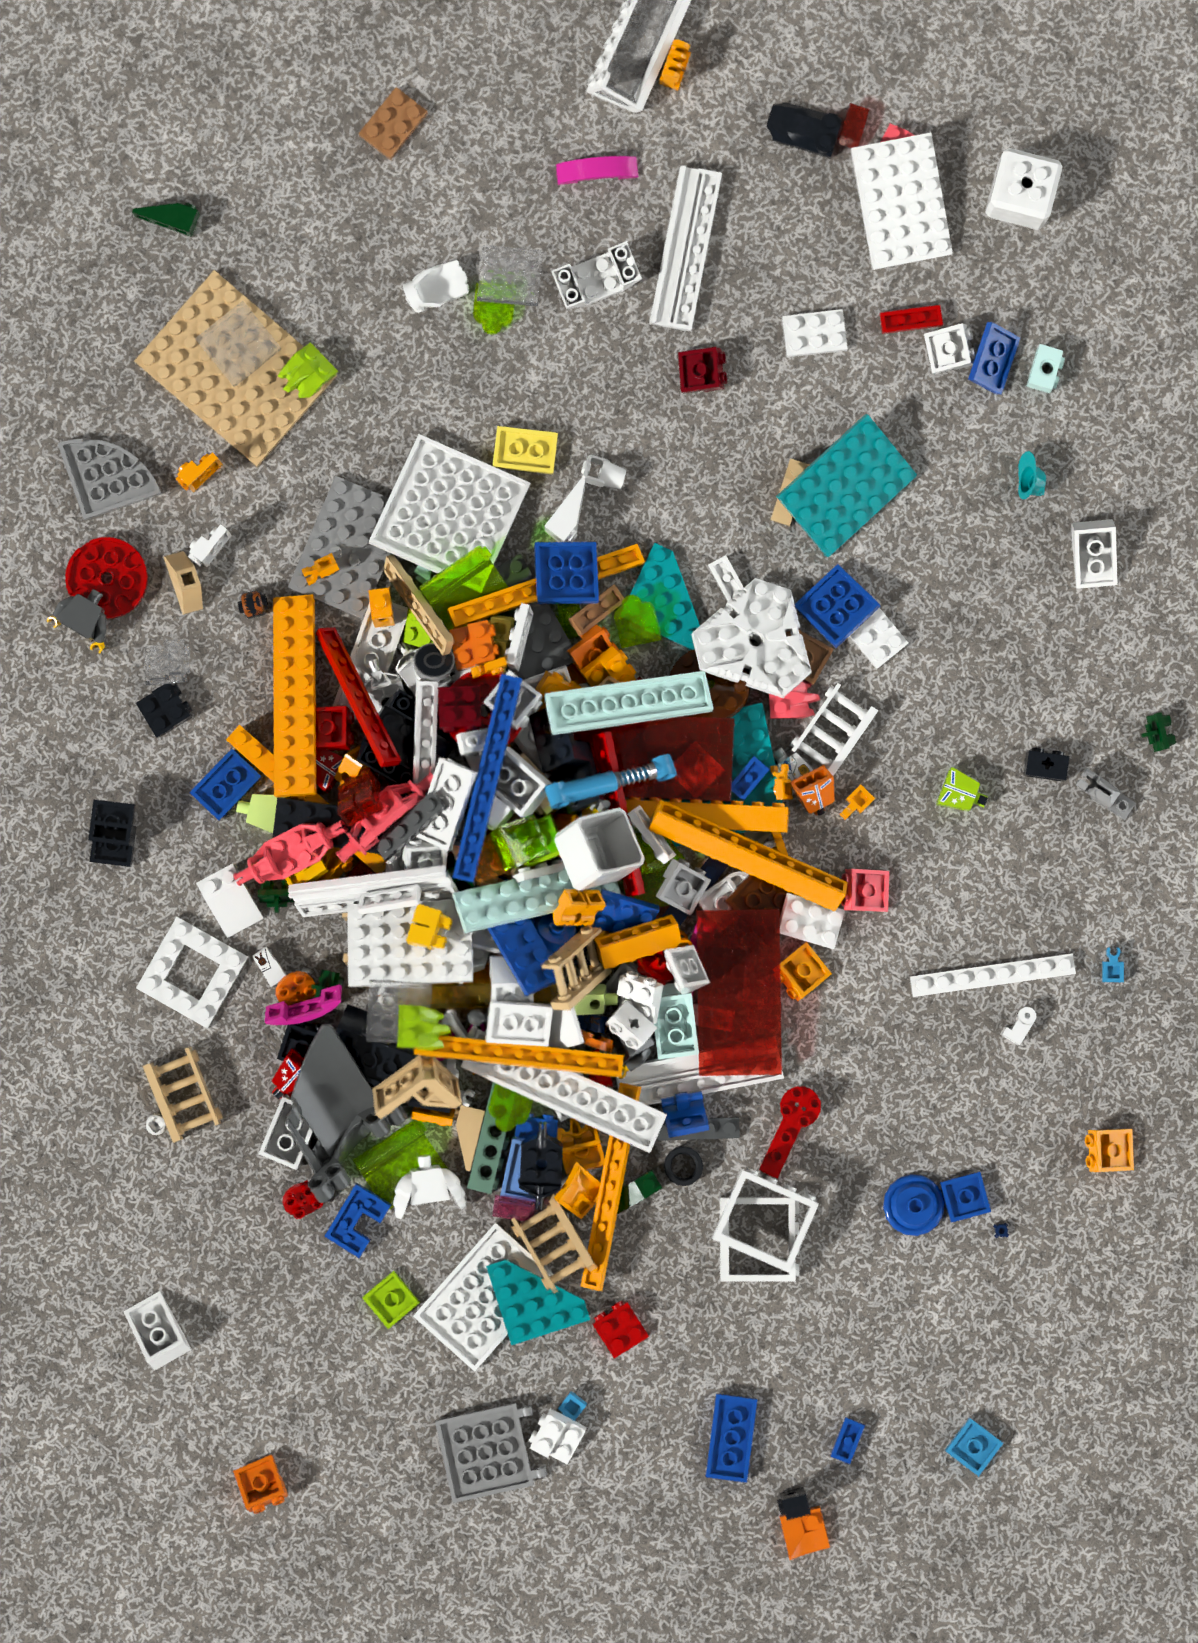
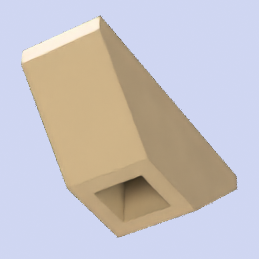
[164,551,203,615]

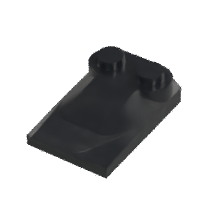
[766,102,843,159]

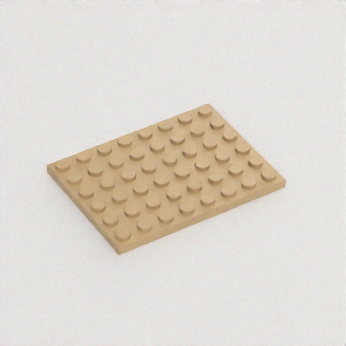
[134,270,337,467]

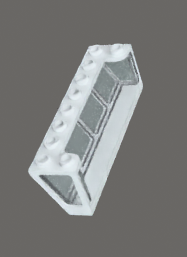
[586,0,691,113]

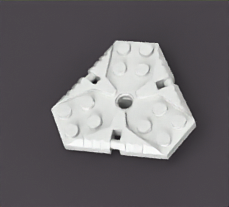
[691,578,812,698]

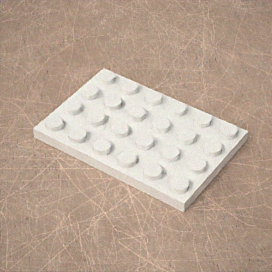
[851,133,953,270]
[347,899,473,987]
[413,1222,553,1371]

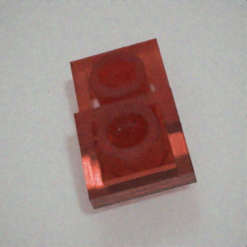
[837,103,869,148]

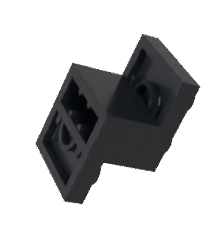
[88,799,137,867]

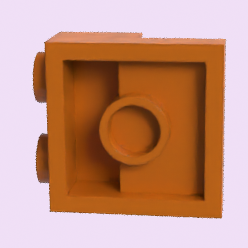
[449,620,500,671]
[567,624,619,682]
[233,1455,288,1514]

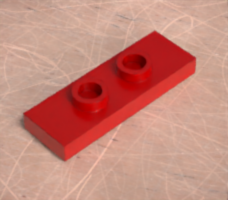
[759,1118,802,1179]

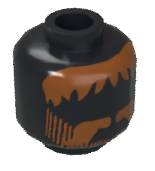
[238,590,269,619]

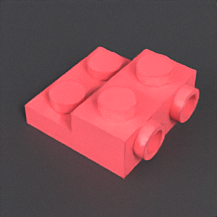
[841,869,889,912]

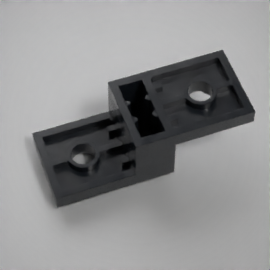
[529,708,604,814]

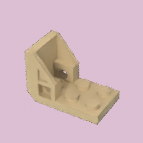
[372,1055,462,1119]

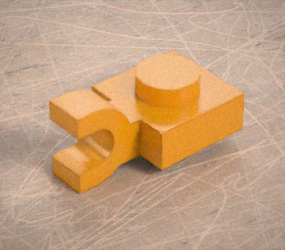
[301,553,340,586]
[770,764,793,800]
[839,784,875,820]

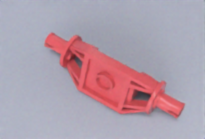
[336,772,433,863]
[234,820,347,886]

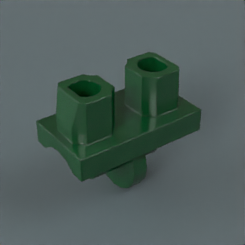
[1141,712,1176,752]
[258,880,295,913]
[311,969,344,998]

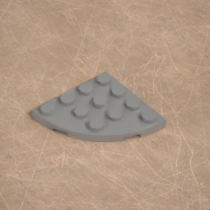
[58,439,162,521]

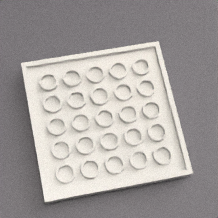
[369,434,531,592]

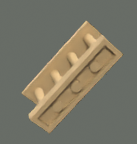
[541,926,612,1010]
[143,1047,223,1143]
[511,1194,597,1293]

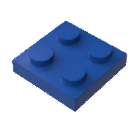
[940,1171,991,1223]

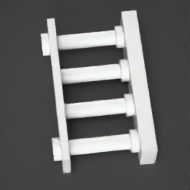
[790,683,878,776]

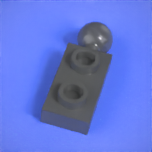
[467,1008,489,1026]

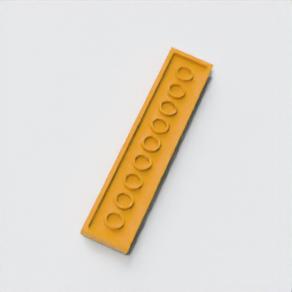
[273,594,316,797]

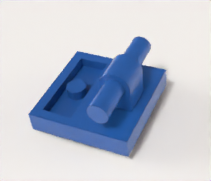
[661,1091,709,1138]

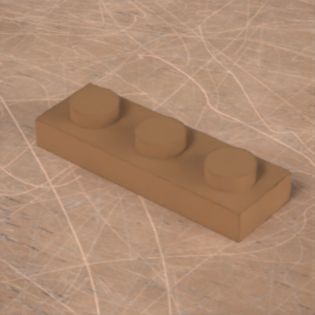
[568,584,626,636]

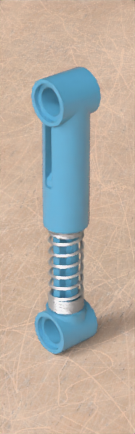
[545,754,677,809]

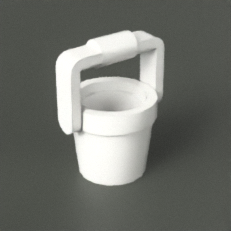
[581,455,626,489]

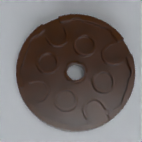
[669,649,750,724]

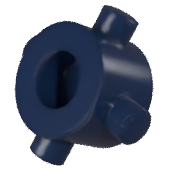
[993,1223,1009,1239]

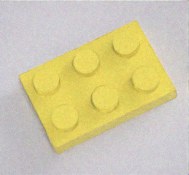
[493,426,558,474]

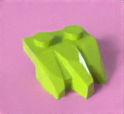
[277,342,338,398]
[397,1005,451,1050]

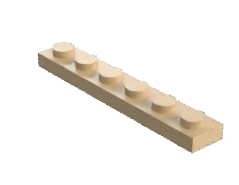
[383,554,454,656]

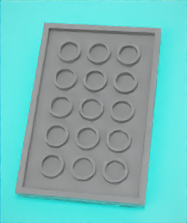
[288,476,391,619]

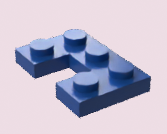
[324,1183,392,1258]

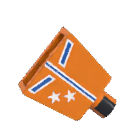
[790,765,835,816]

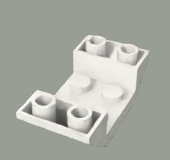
[551,241,642,309]
[489,956,534,1003]

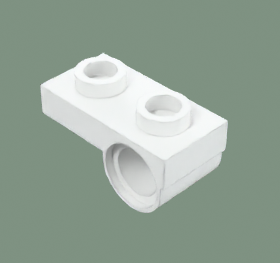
[456,728,488,756]

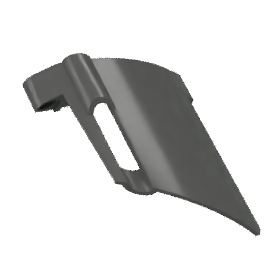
[285,1024,408,1203]

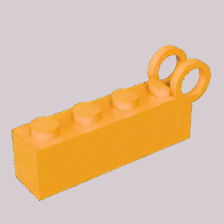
[594,914,693,969]

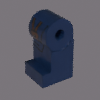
[577,1014,608,1034]

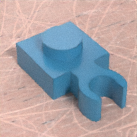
[1102,947,1124,983]
[558,1391,587,1421]

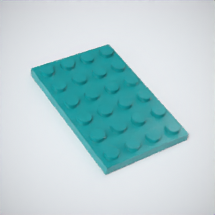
[776,414,917,557]

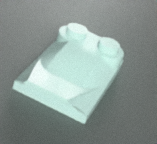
[654,983,699,1059]

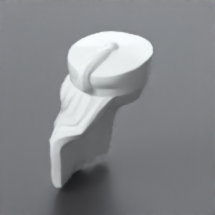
[403,260,469,313]

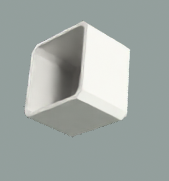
[985,148,1063,230]
[554,808,645,891]

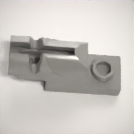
[1075,768,1136,820]

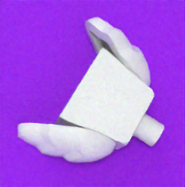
[393,1155,466,1219]

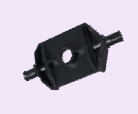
[519,1121,563,1210]

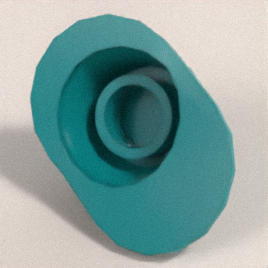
[1018,451,1046,499]

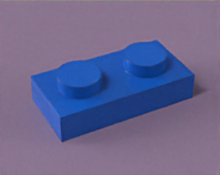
[728,756,770,801]
[830,1417,865,1464]

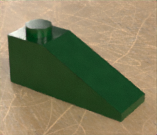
[132,203,200,237]
[617,1169,662,1214]

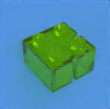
[489,815,550,872]

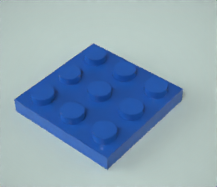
[534,542,599,604]
[795,564,881,648]

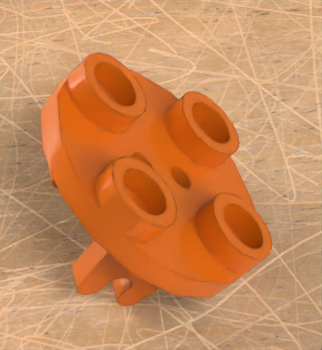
[276,971,316,1006]

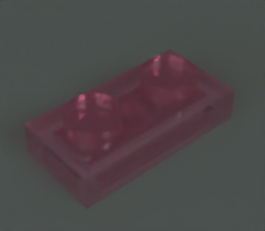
[492,1195,535,1221]

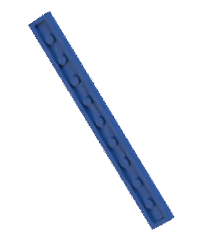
[453,674,523,883]

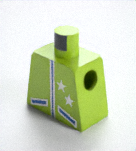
[936,767,988,811]

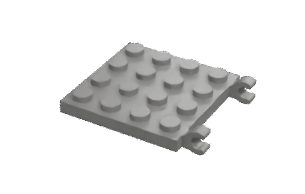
[435,1403,547,1503]

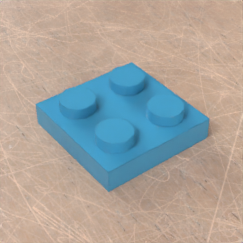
[945,1417,1003,1477]

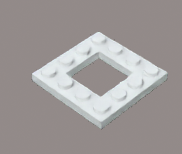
[136,917,248,1028]

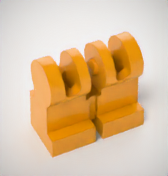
[659,39,691,90]
[553,889,606,926]

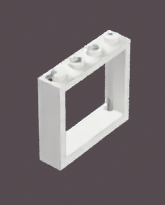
[712,1167,819,1273]
[720,1197,799,1281]

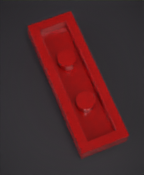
[879,305,943,334]

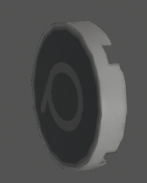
[414,643,454,681]

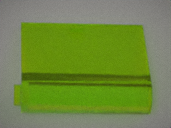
[419,545,508,630]
[353,1119,448,1210]

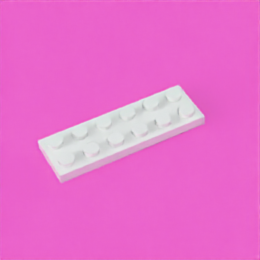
[333,602,408,720]

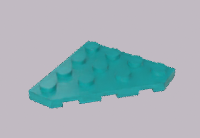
[620,543,700,650]
[486,1259,590,1346]

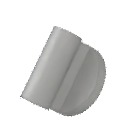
[590,794,610,813]

